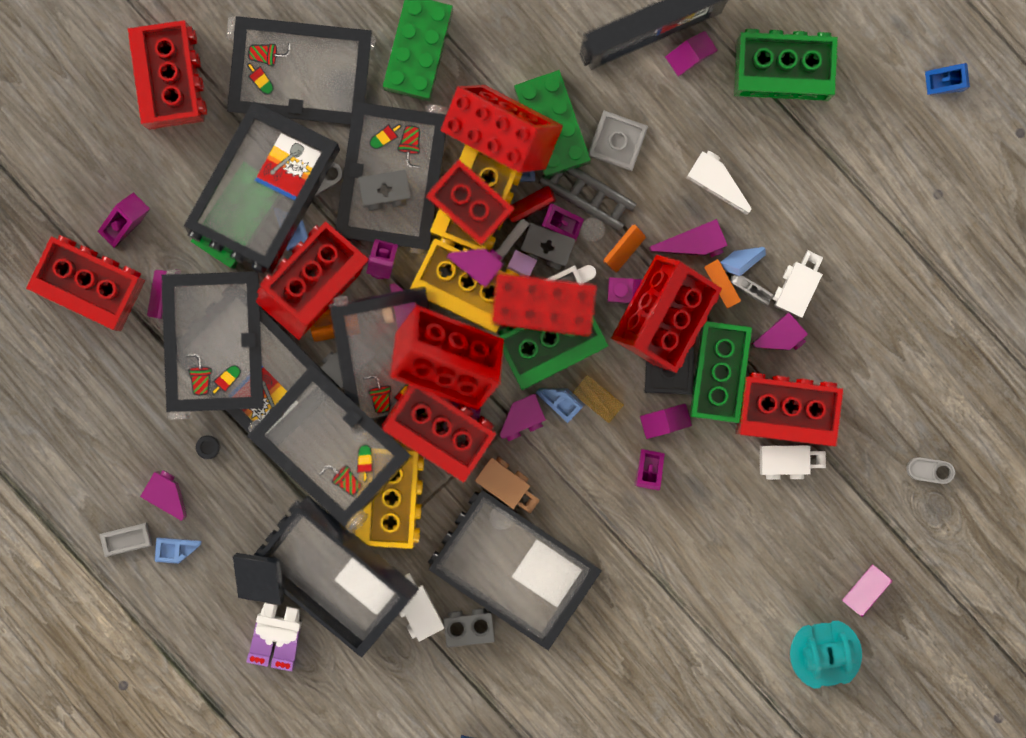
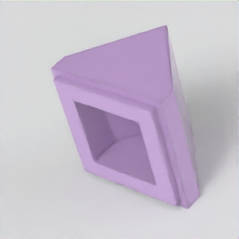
[507,250,537,277]

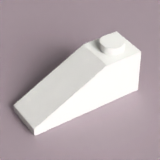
[686,151,752,215]

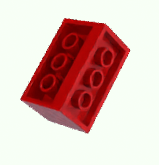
[127,20,208,130]
[441,85,563,173]
[256,221,369,340]
[26,235,146,332]
[610,255,722,373]
[492,273,596,337]
[390,305,504,410]
[736,373,843,446]
[382,384,496,482]

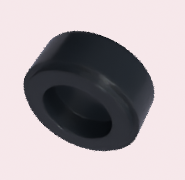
[196,435,220,459]

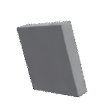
[588,110,648,171]

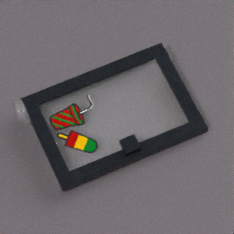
[227,16,376,125]
[335,101,449,254]
[161,269,264,420]
[329,286,429,442]
[247,365,412,533]

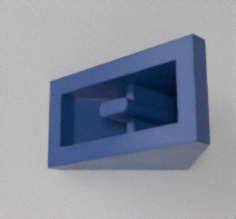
[925,63,970,95]

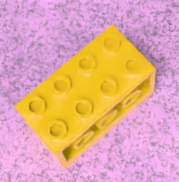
[430,144,523,252]
[410,237,519,335]
[355,448,425,549]

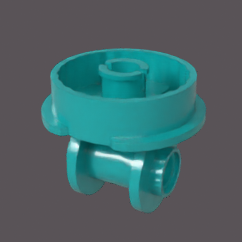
[790,621,862,689]

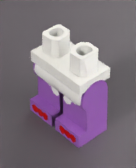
[246,602,302,672]

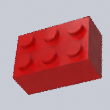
[426,160,514,247]

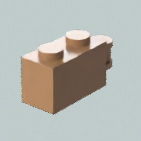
[475,456,540,514]

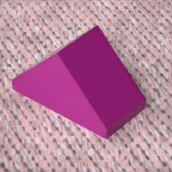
[665,31,718,77]
[542,203,584,241]
[640,403,692,439]
[634,449,665,491]

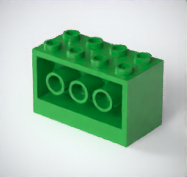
[734,29,838,101]
[498,317,608,390]

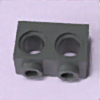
[444,608,495,648]

